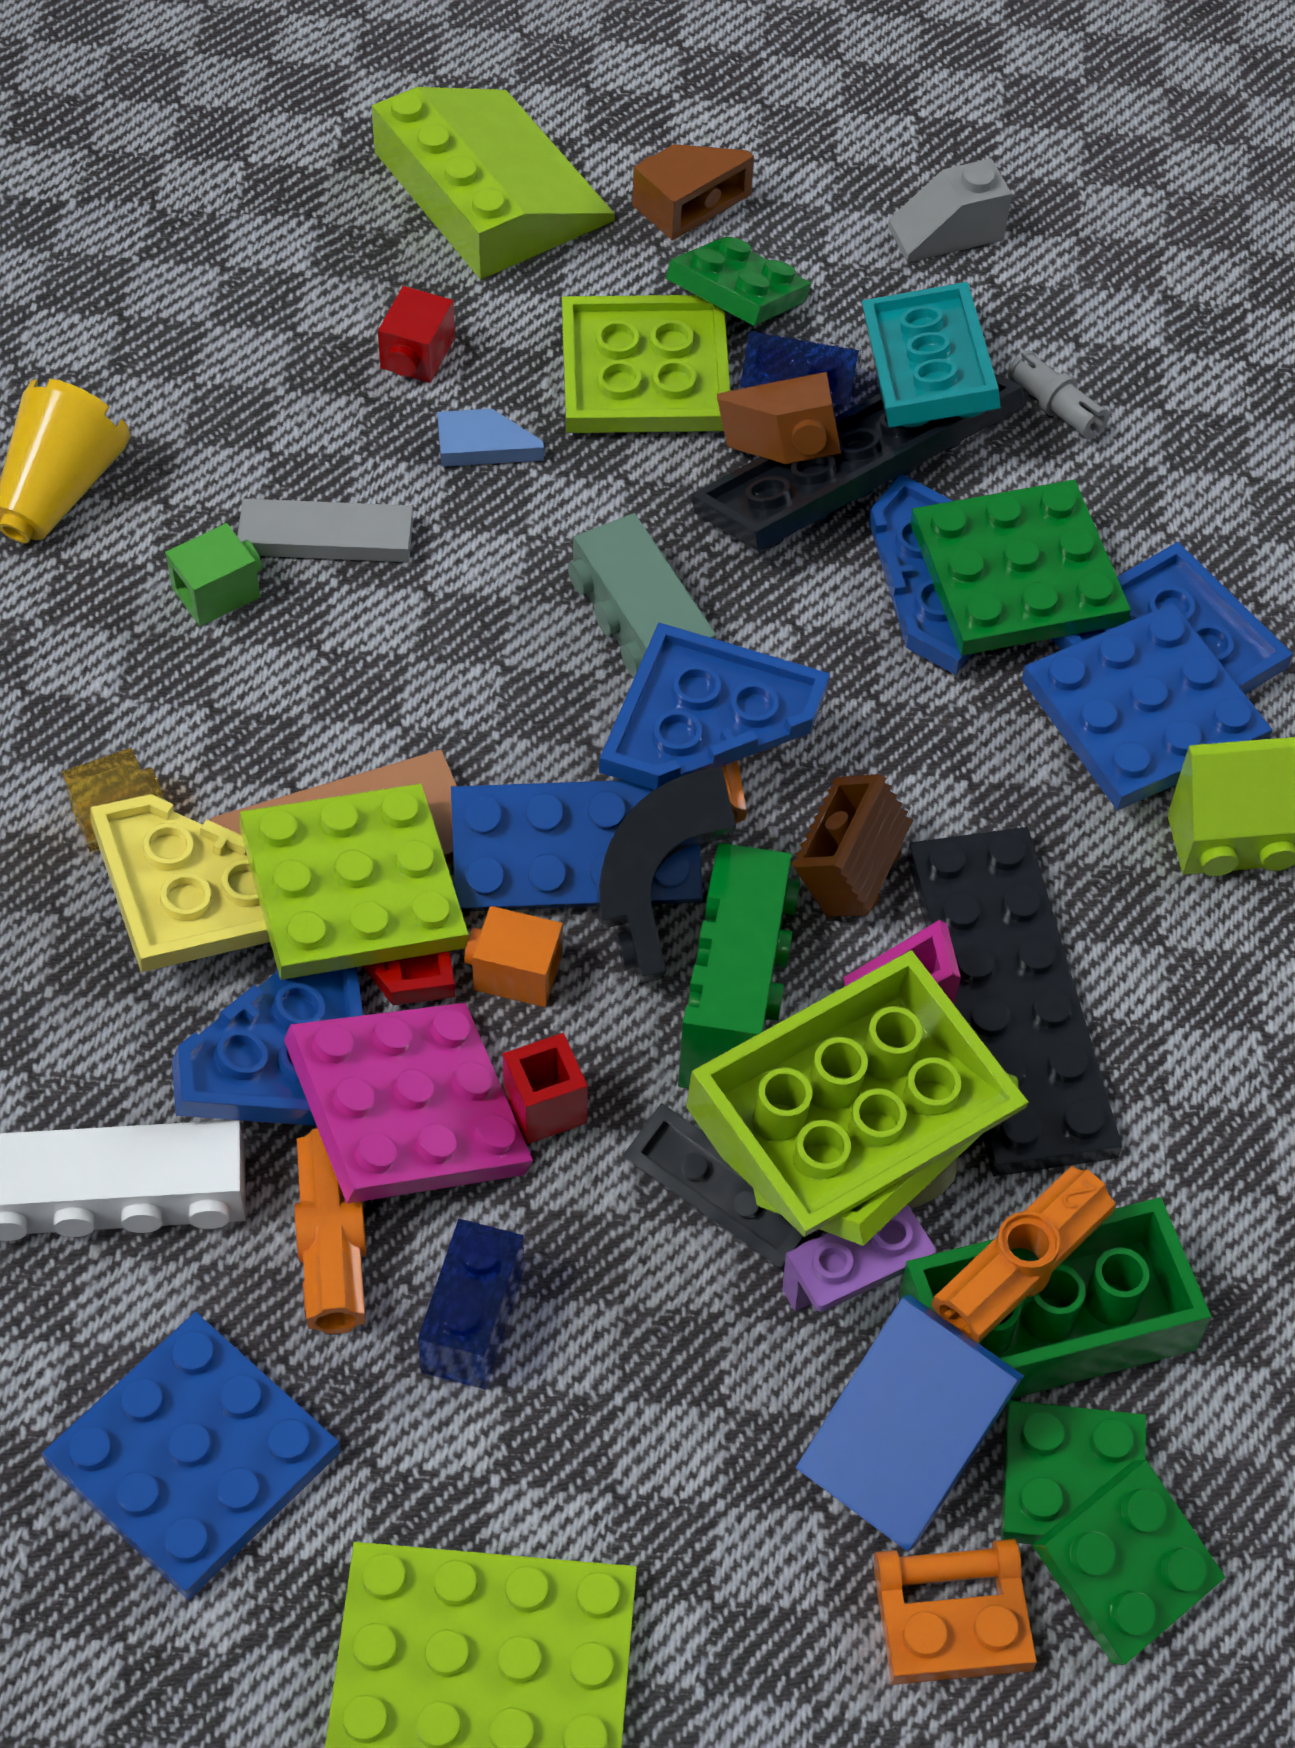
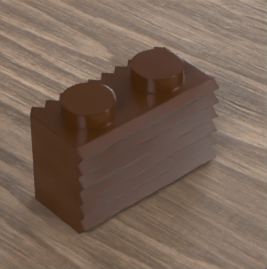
[791,774,913,917]

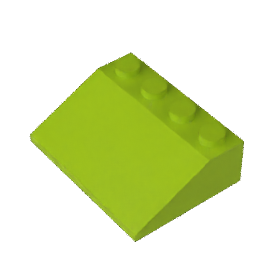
[371,87,615,280]
[686,950,1028,1237]

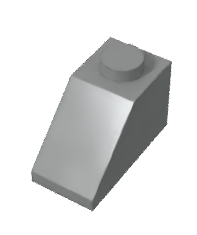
[888,158,1012,263]

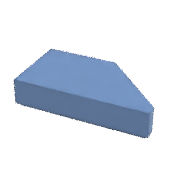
[437,409,544,467]

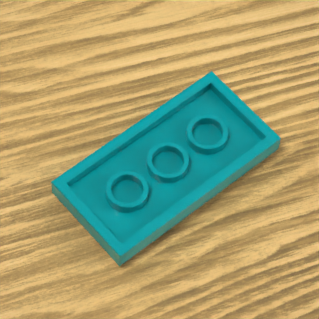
[862,282,1001,428]

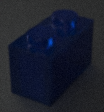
[740,331,862,406]
[418,1218,524,1390]

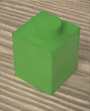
[165,523,262,626]

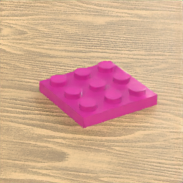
[284,1003,533,1204]

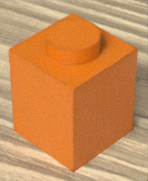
[464,906,563,1007]

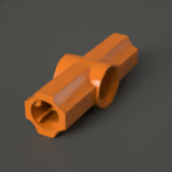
[295,1128,367,1334]
[932,1166,1116,1343]

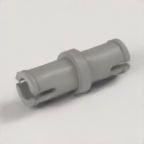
[1007,350,1110,440]

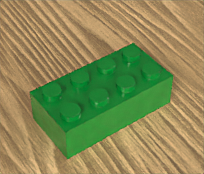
[898,1197,1212,1399]

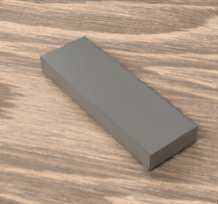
[237,499,413,562]

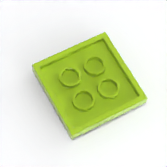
[562,295,730,433]
[239,783,469,980]

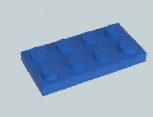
[451,780,703,912]

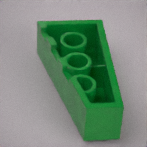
[678,842,801,1089]

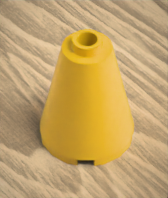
[0,379,131,543]

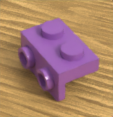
[782,1204,935,1312]

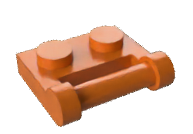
[874,1539,1037,1685]

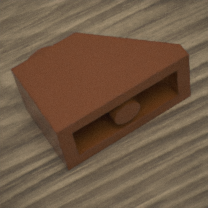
[632,144,754,241]
[717,372,841,464]

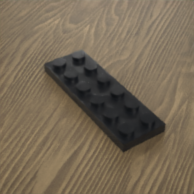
[690,373,1026,552]
[907,827,1122,1177]

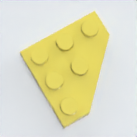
[90,794,270,972]

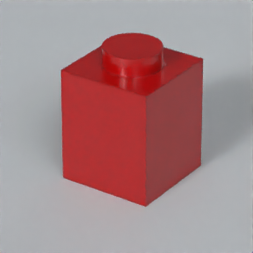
[378,286,455,383]
[502,1032,588,1144]

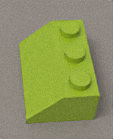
[1167,737,1295,876]

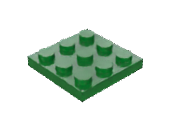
[910,479,1131,656]

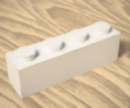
[0,1120,246,1241]

